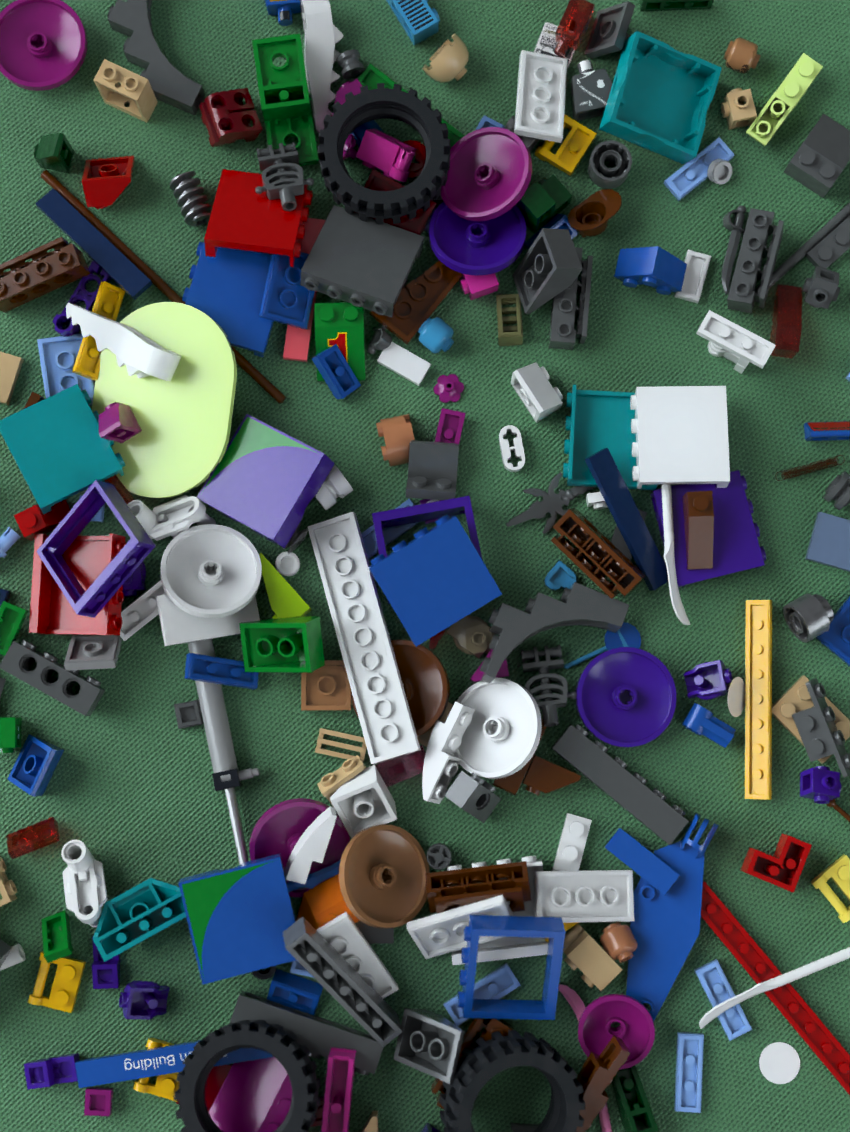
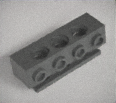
[727,208,784,314]
[548,247,593,350]
[0,640,105,716]

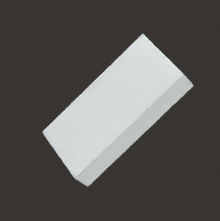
[675,250,711,303]
[377,342,431,386]

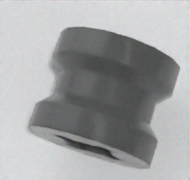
[337,50,365,79]
[426,843,452,870]

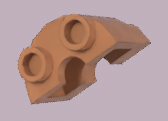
[376,414,415,467]

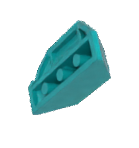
[93,878,186,962]

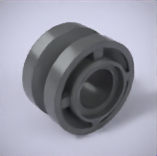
[823,471,850,510]

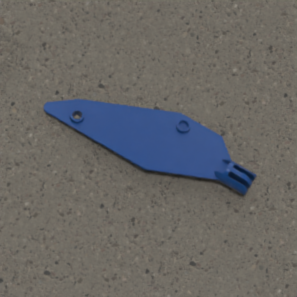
[626,813,719,1022]

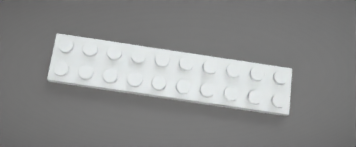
[308,512,421,764]

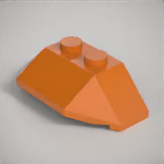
[296,874,360,929]

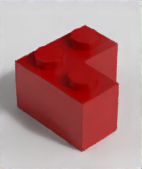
[740,834,812,893]

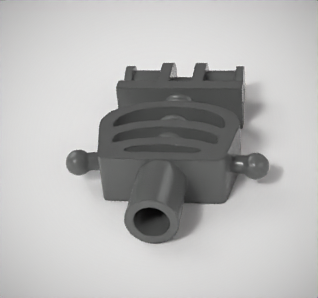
[255,142,314,211]
[521,645,577,727]

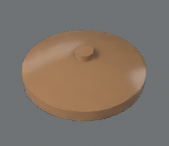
[339,824,430,928]

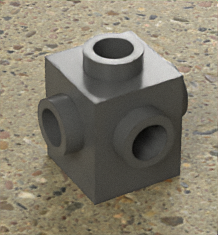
[802,266,840,309]

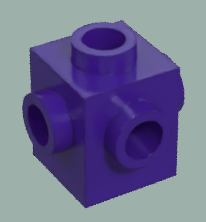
[800,766,842,804]

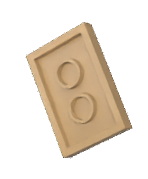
[772,675,850,764]

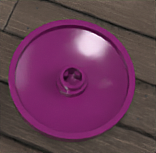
[0,0,87,91]
[440,127,532,221]
[249,798,350,897]

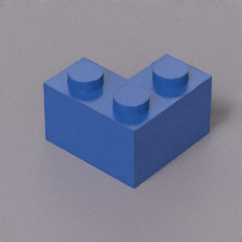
[614,246,687,295]

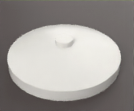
[160,524,262,618]
[454,678,542,779]

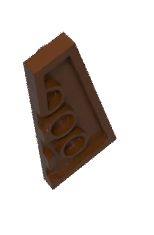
[369,261,463,344]

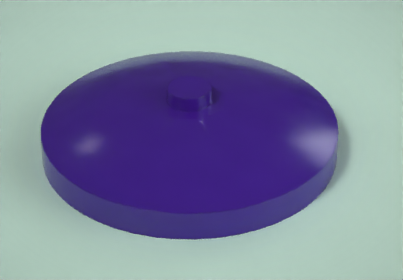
[429,201,526,276]
[576,647,677,747]

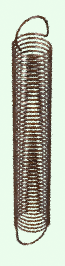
[775,455,845,481]

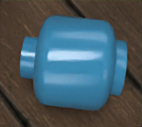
[418,317,454,354]

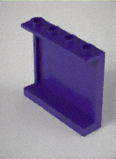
[650,470,766,588]

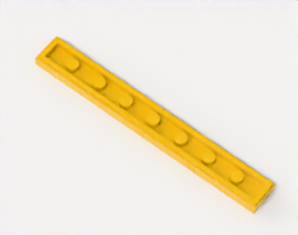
[745,600,772,800]

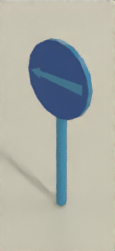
[564,622,641,669]

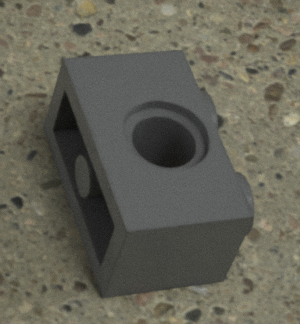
[444,771,501,823]

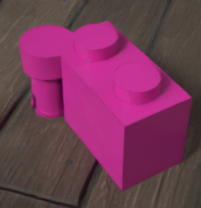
[356,128,416,182]

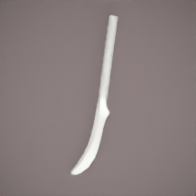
[661,484,690,625]
[699,947,850,1029]

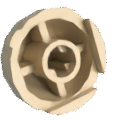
[422,33,469,83]

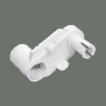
[127,495,216,541]
[61,840,108,928]

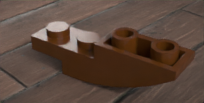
[575,1035,630,1132]

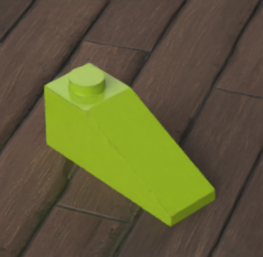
[259,553,312,619]

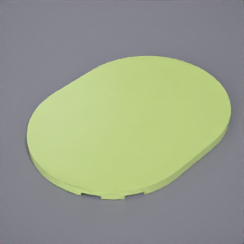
[92,302,237,498]

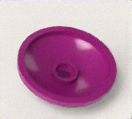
[578,994,655,1069]

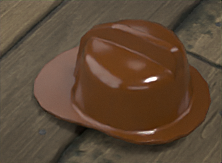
[568,189,622,238]

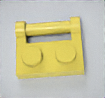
[811,854,850,923]

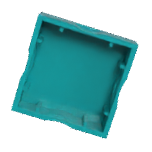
[599,31,722,164]

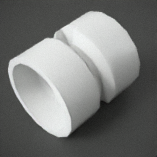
[315,465,353,510]

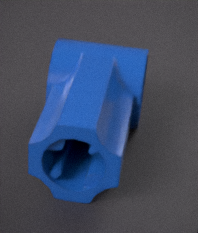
[682,703,736,748]

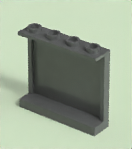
[301,205,424,318]

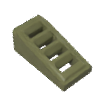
[496,294,523,346]

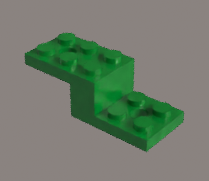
[252,34,319,166]

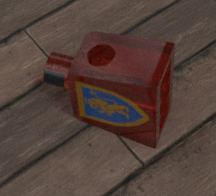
[554,0,595,58]

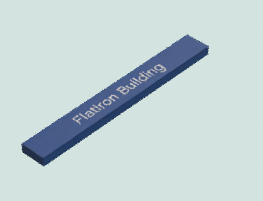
[75,1040,274,1088]

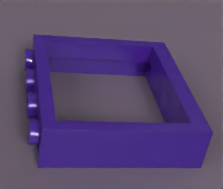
[36,480,155,618]
[372,496,482,605]

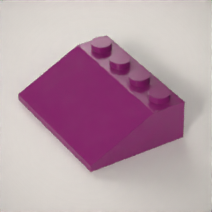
[209,1057,292,1132]

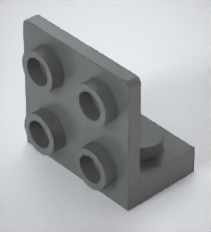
[406,440,459,500]

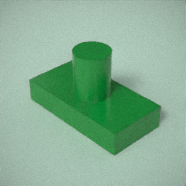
[0,601,28,656]
[41,910,73,963]

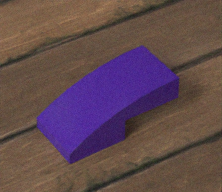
[92,933,120,989]
[24,1053,80,1090]

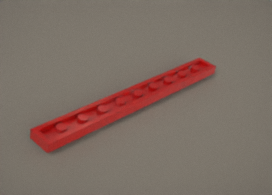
[701,881,850,1095]

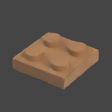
[301,660,351,711]

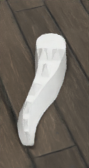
[301,0,343,133]
[66,303,182,381]

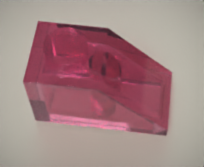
[375,745,426,787]

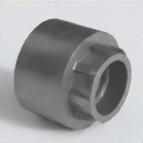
[783,593,834,643]

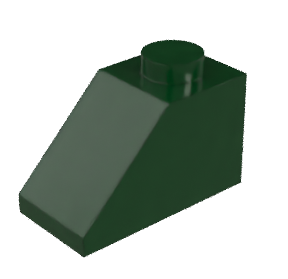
[34,133,74,174]

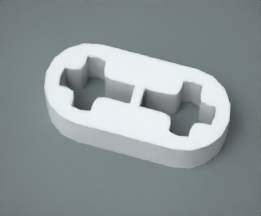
[499,425,525,472]

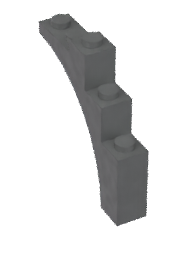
[108,0,205,116]
[480,582,629,683]

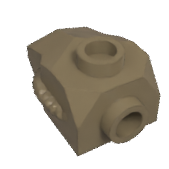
[446,616,495,659]

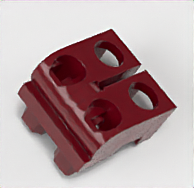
[199,88,263,147]

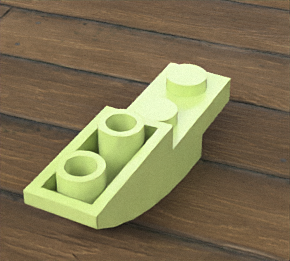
[746,53,823,146]

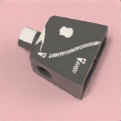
[571,60,612,121]

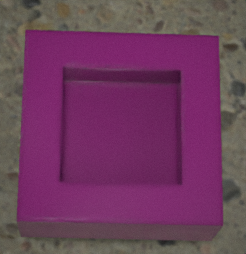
[84,1087,113,1116]

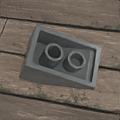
[784,113,850,198]
[512,228,583,314]
[393,1008,464,1084]

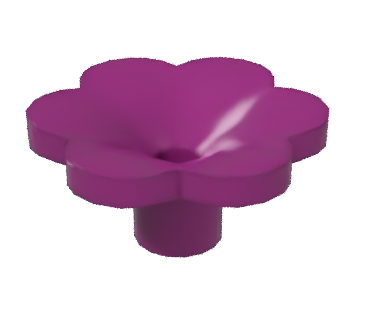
[343,134,358,160]
[433,374,464,403]

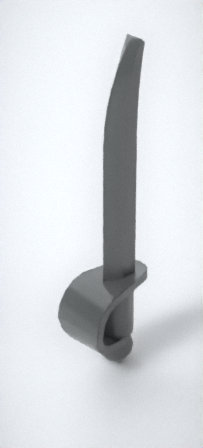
[721,205,746,295]
[367,277,408,354]

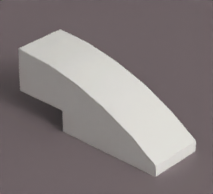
[284,806,337,884]

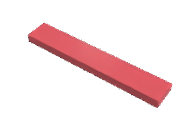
[283,218,326,362]

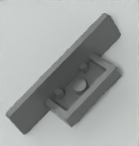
[792,678,850,777]

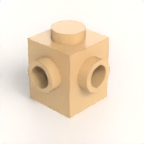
[721,88,757,130]

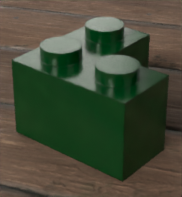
[517,174,572,233]

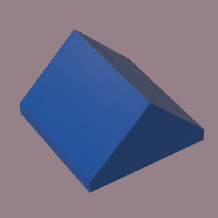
[7,734,64,797]

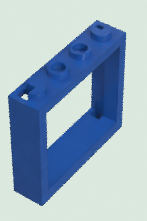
[458,915,565,1020]

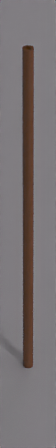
[40,170,286,404]

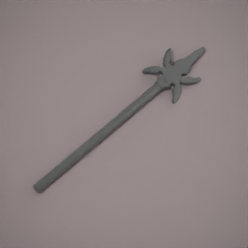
[506,472,596,534]

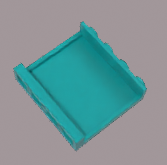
[0,384,126,515]
[563,385,658,490]

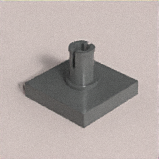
[584,1,635,59]

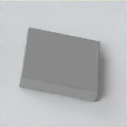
[64,635,122,671]

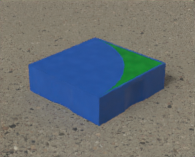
[178,853,296,985]

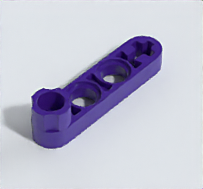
[52,261,111,337]

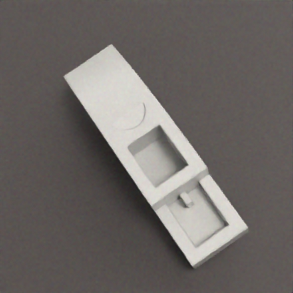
[422,701,475,804]

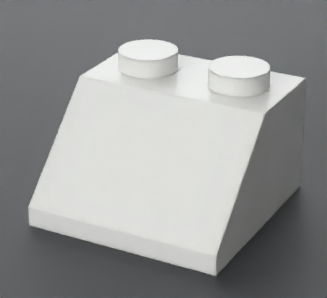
[510,362,563,423]
[330,765,397,838]

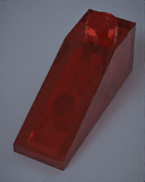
[770,284,802,358]

